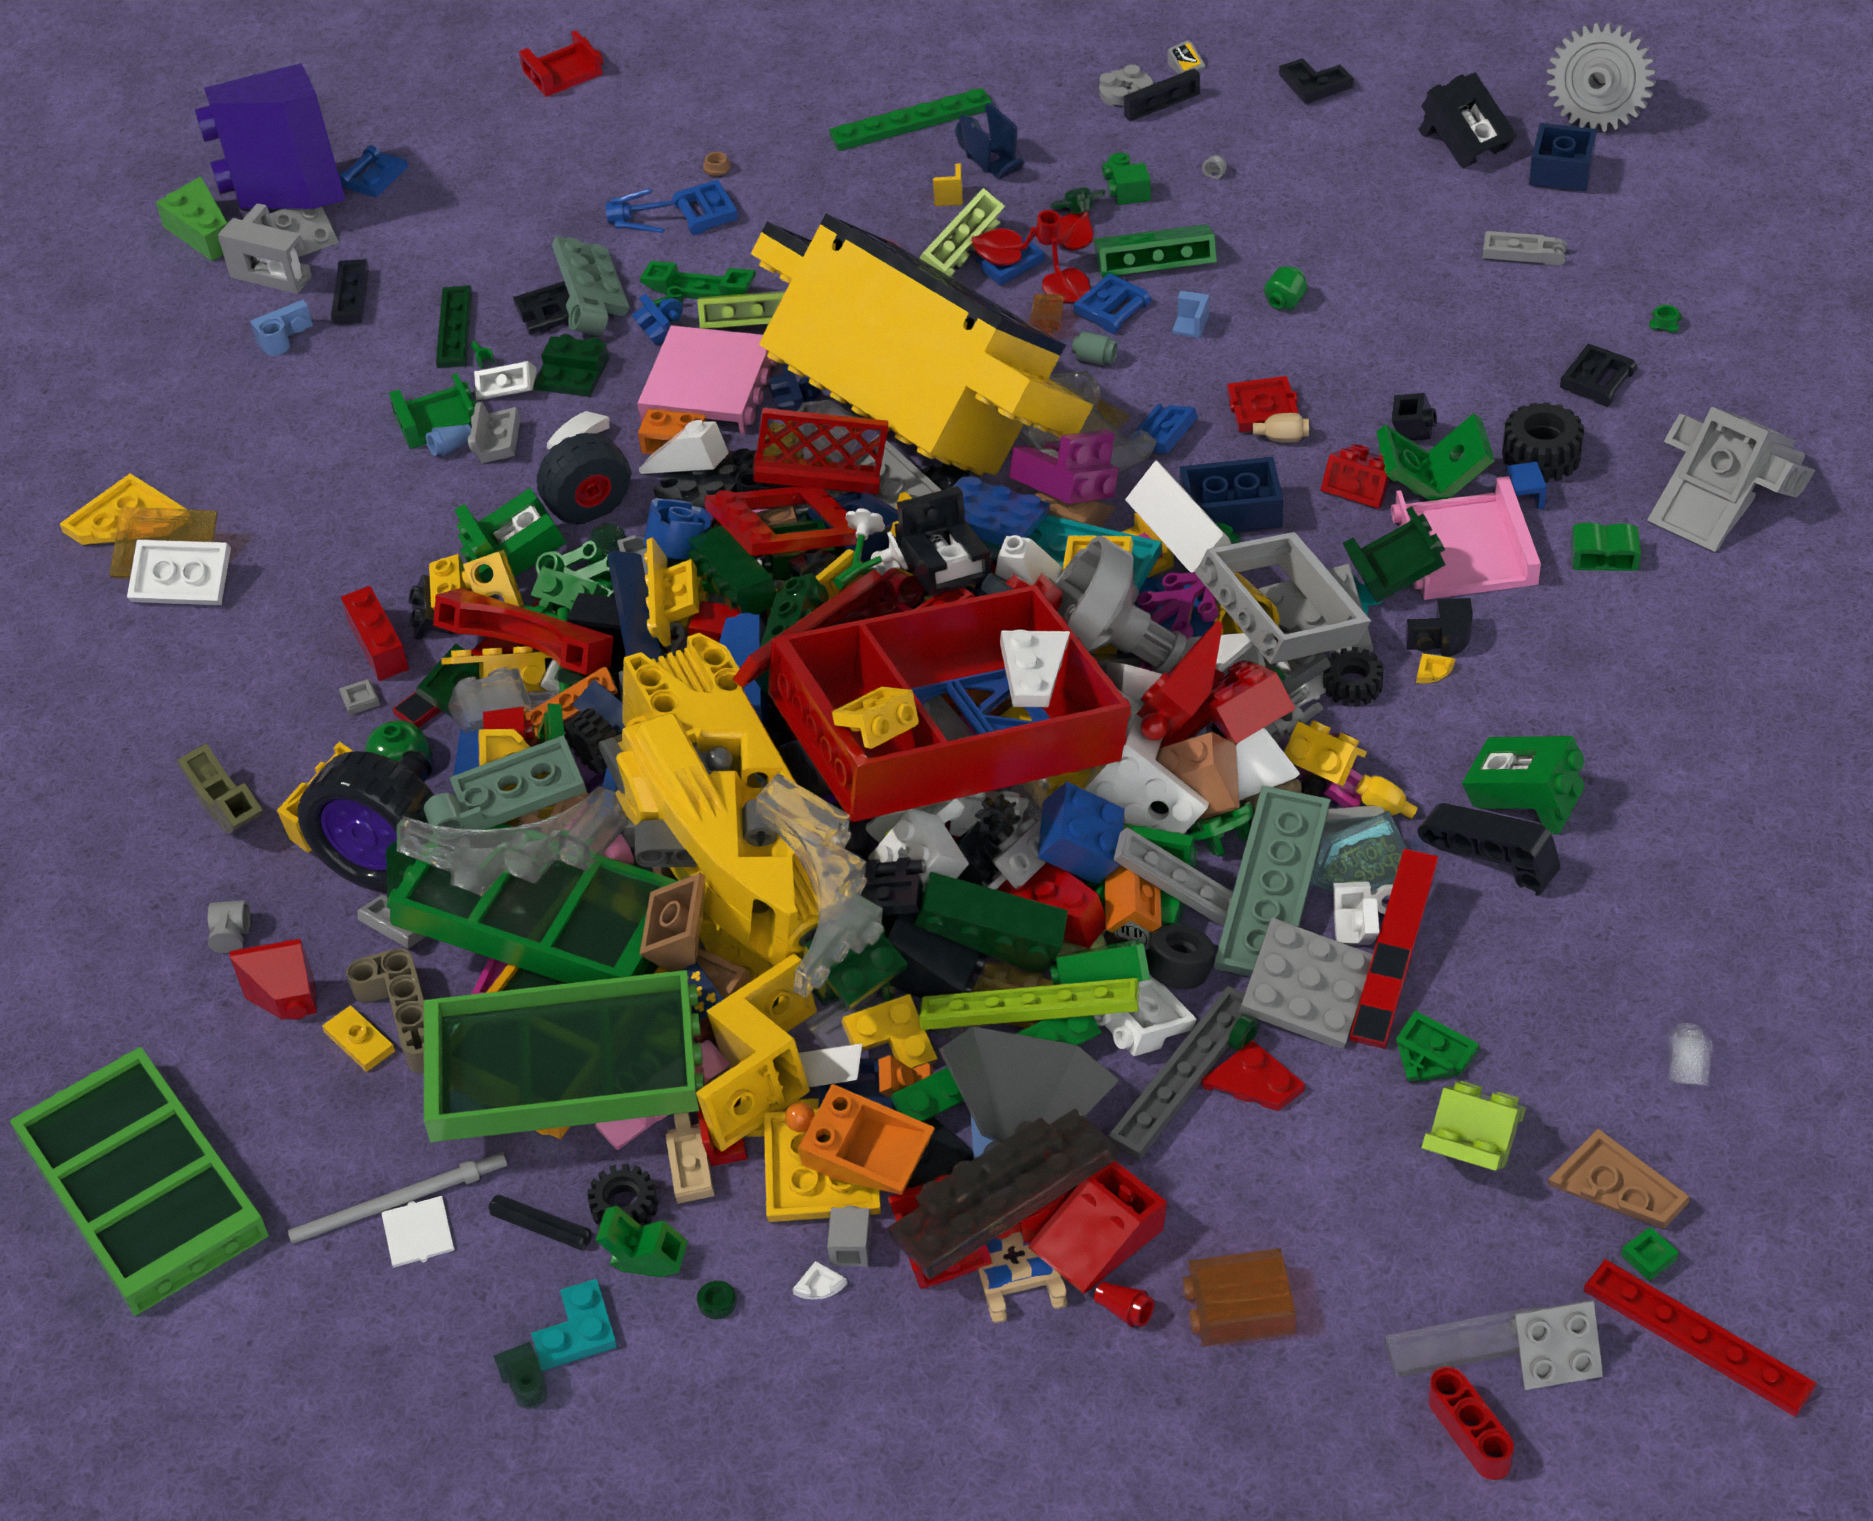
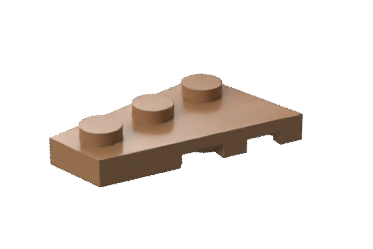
[1548,1129,1689,1229]

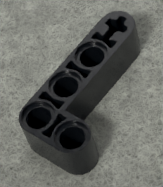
[1418,803,1560,896]

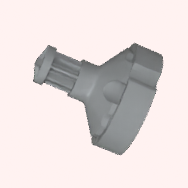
[1056,536,1187,674]

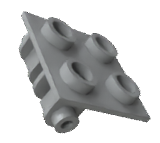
[269,207,339,257]
[1510,1300,1603,1390]

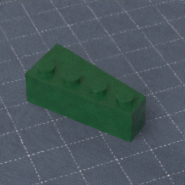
[914,872,1068,976]

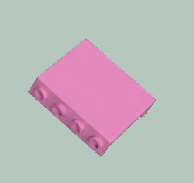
[637,326,778,435]
[1391,476,1541,600]

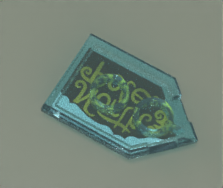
[1310,811,1407,893]

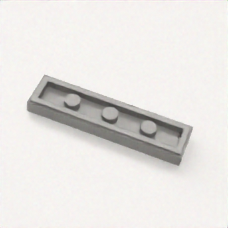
[1114,827,1233,926]

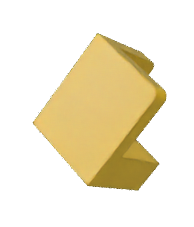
[933,163,963,206]

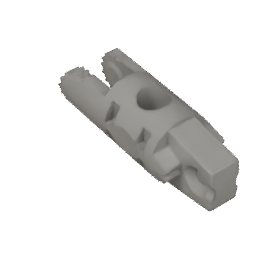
[1264,687,1324,743]

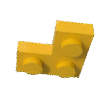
[841,994,937,1069]

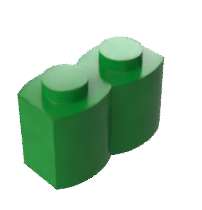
[1570,522,1641,571]

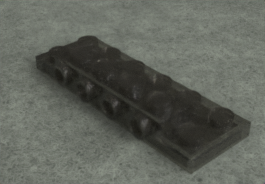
[887,1108,1120,1279]

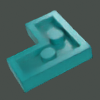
[531,1278,617,1371]

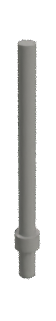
[288,1152,508,1244]

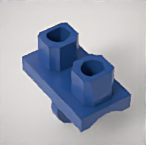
[632,293,683,346]

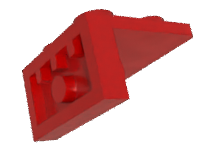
[1320,444,1390,508]

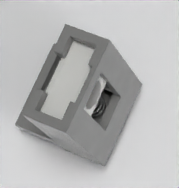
[218,203,312,294]

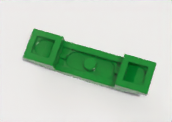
[640,261,756,300]

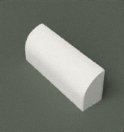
[1125,460,1231,573]

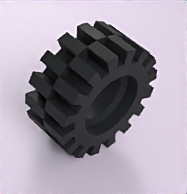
[1323,647,1384,707]
[564,708,617,774]
[587,1164,658,1226]

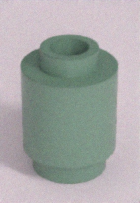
[1072,331,1118,366]

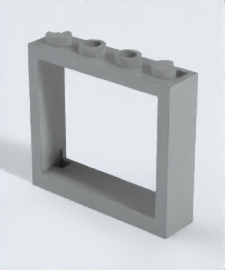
[1195,532,1371,664]

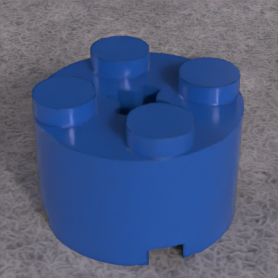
[643,499,713,562]

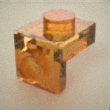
[1029,294,1064,334]

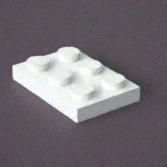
[127,540,231,605]

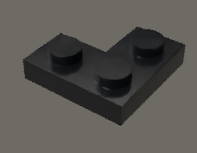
[1279,58,1354,104]

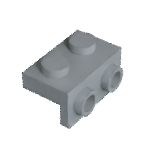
[468,402,521,464]

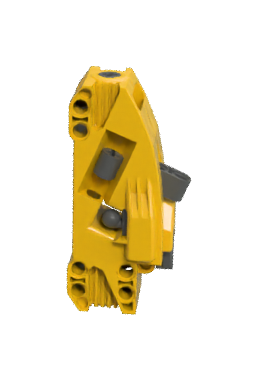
[599,633,852,966]

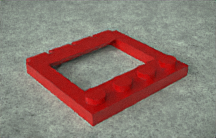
[705,486,865,556]

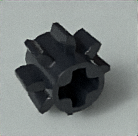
[975,794,1021,840]

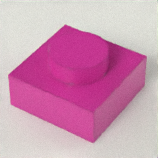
[1324,768,1362,808]

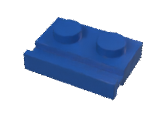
[1128,404,1198,454]

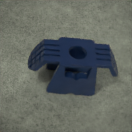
[955,103,1025,180]

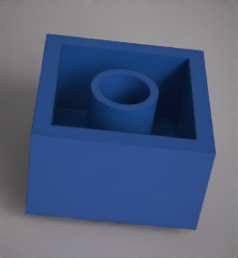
[1038,781,1125,885]

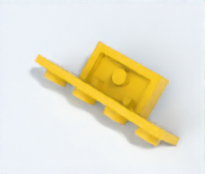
[644,537,699,647]
[441,646,551,695]

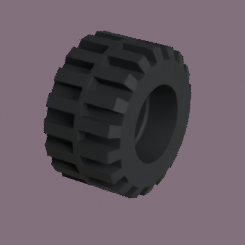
[1502,402,1584,483]

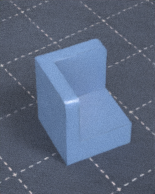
[1172,290,1209,338]

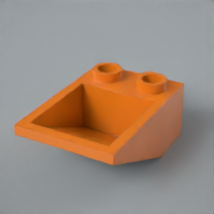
[785,1084,935,1195]

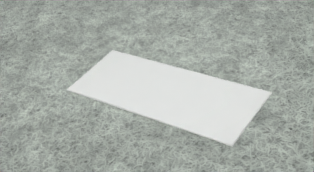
[799,1043,862,1087]

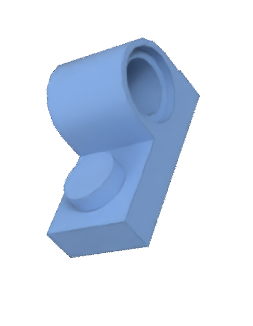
[250,300,313,356]

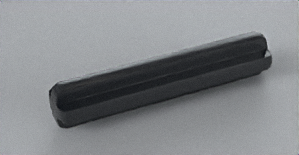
[488,1194,592,1250]

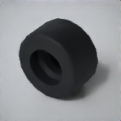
[1146,924,1214,989]

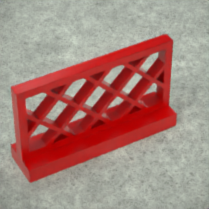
[753,408,889,494]

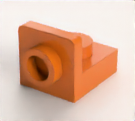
[878,1055,934,1099]

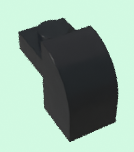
[1405,598,1473,657]

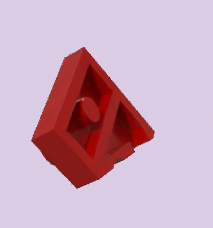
[1202,1040,1305,1111]

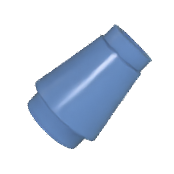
[426,424,471,457]

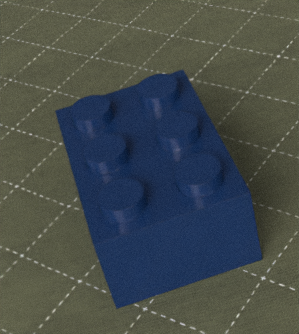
[1180,457,1283,532]

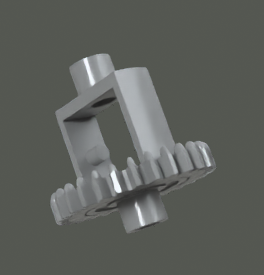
[1546,22,1656,132]

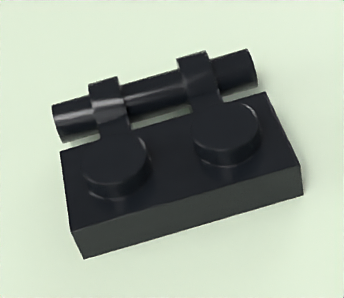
[513,281,570,334]
[846,857,926,916]

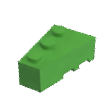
[156,176,227,261]

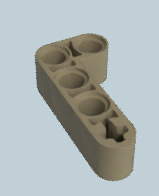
[346,948,424,1074]

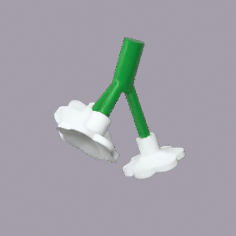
[833,509,908,589]

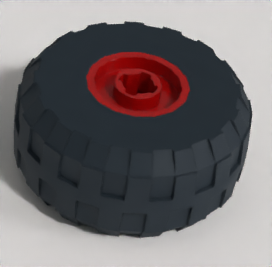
[536,433,631,524]

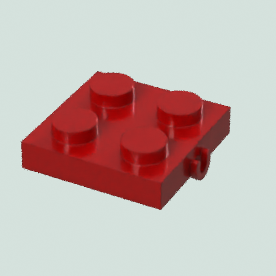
[1227,376,1299,433]

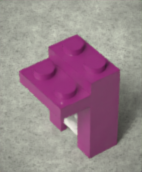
[1009,430,1119,504]

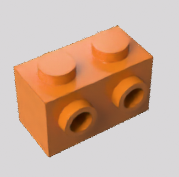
[638,409,707,455]

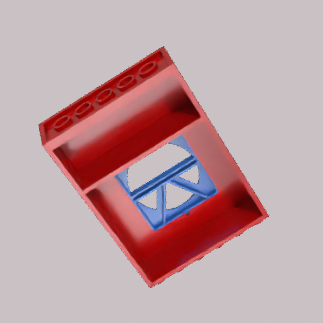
[768,585,1131,822]

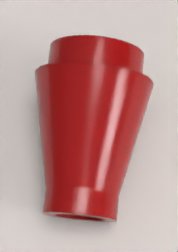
[1094,1281,1155,1327]

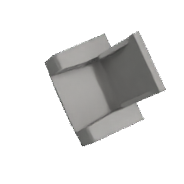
[1647,406,1816,552]

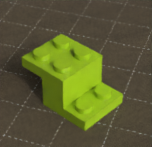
[1422,1081,1527,1171]

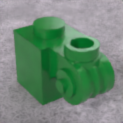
[1102,152,1151,205]

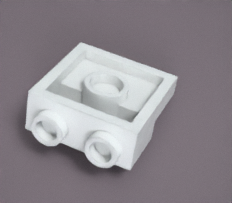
[1092,975,1197,1056]

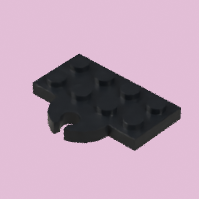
[653,448,764,527]

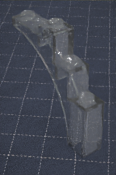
[755,773,884,998]
[397,786,628,896]

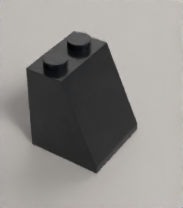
[887,913,988,999]

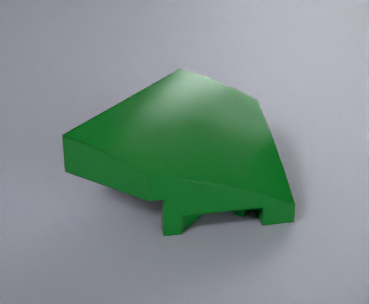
[1396,1010,1480,1082]

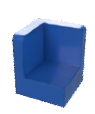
[1505,462,1547,509]

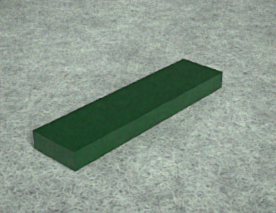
[436,285,472,368]

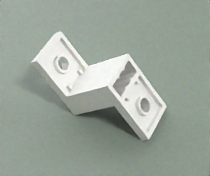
[1084,689,1209,834]

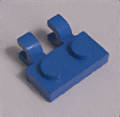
[976,228,1045,286]

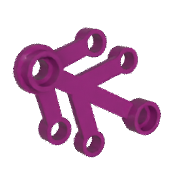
[1137,572,1219,639]

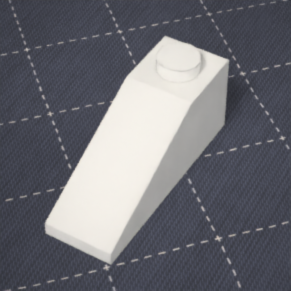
[639,420,729,474]

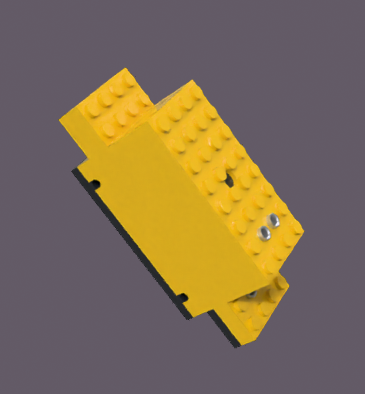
[751,213,1094,476]

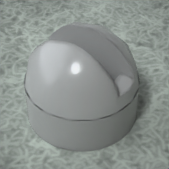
[1202,155,1227,179]

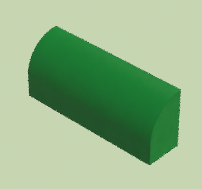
[1093,224,1217,277]

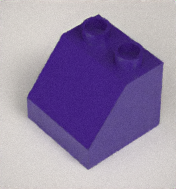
[194,63,345,209]

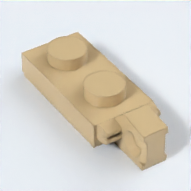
[665,1112,715,1204]

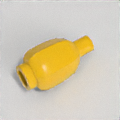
[1355,774,1418,819]

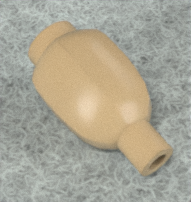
[1253,413,1309,443]

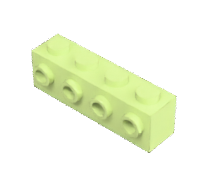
[920,188,1005,277]

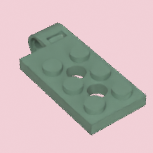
[552,236,630,336]
[424,735,587,843]

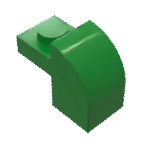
[595,1206,688,1277]

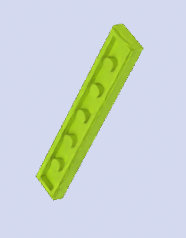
[919,978,1140,1030]

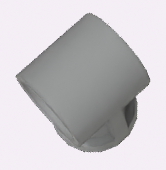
[208,900,251,953]

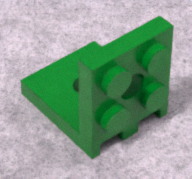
[1376,413,1495,501]

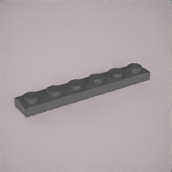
[1108,986,1245,1161]

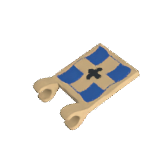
[978,1232,1067,1323]

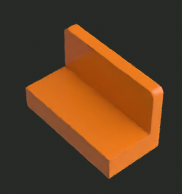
[1105,865,1161,933]

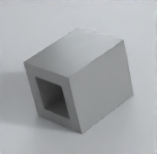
[827,1206,872,1266]

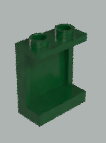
[1342,506,1446,603]

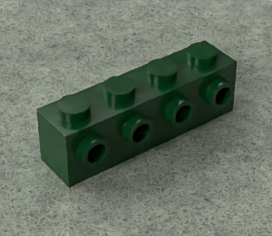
[687,525,776,615]
[755,573,829,698]

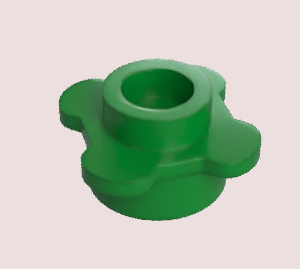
[1649,305,1682,332]

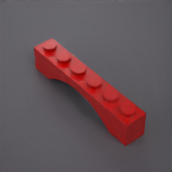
[433,588,614,675]

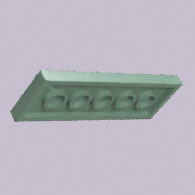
[1214,785,1331,977]

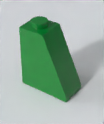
[1049,939,1150,985]

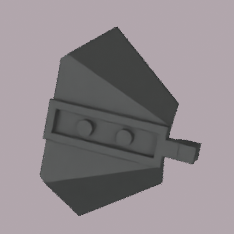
[939,1026,1119,1175]

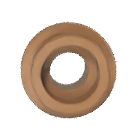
[703,152,731,176]

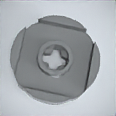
[1099,65,1153,108]

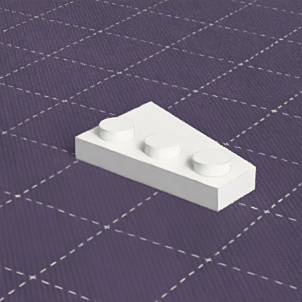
[1000,629,1070,707]

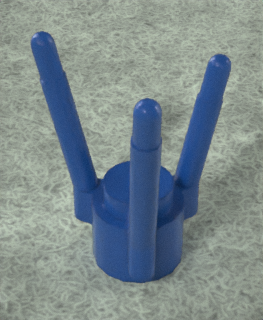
[606,188,674,233]

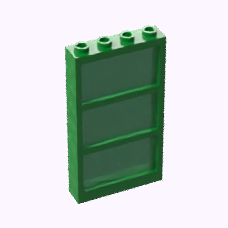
[387,823,678,984]

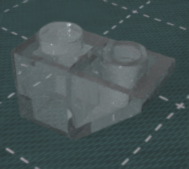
[1667,1022,1712,1085]

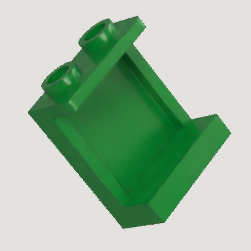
[388,373,477,449]

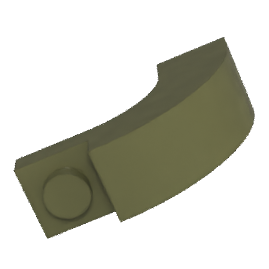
[177,743,263,834]

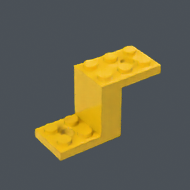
[696,953,817,1152]

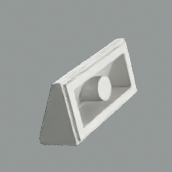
[474,361,536,400]

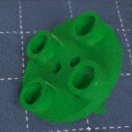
[1189,802,1255,857]

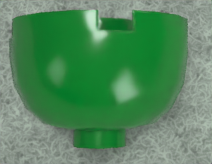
[364,720,432,762]

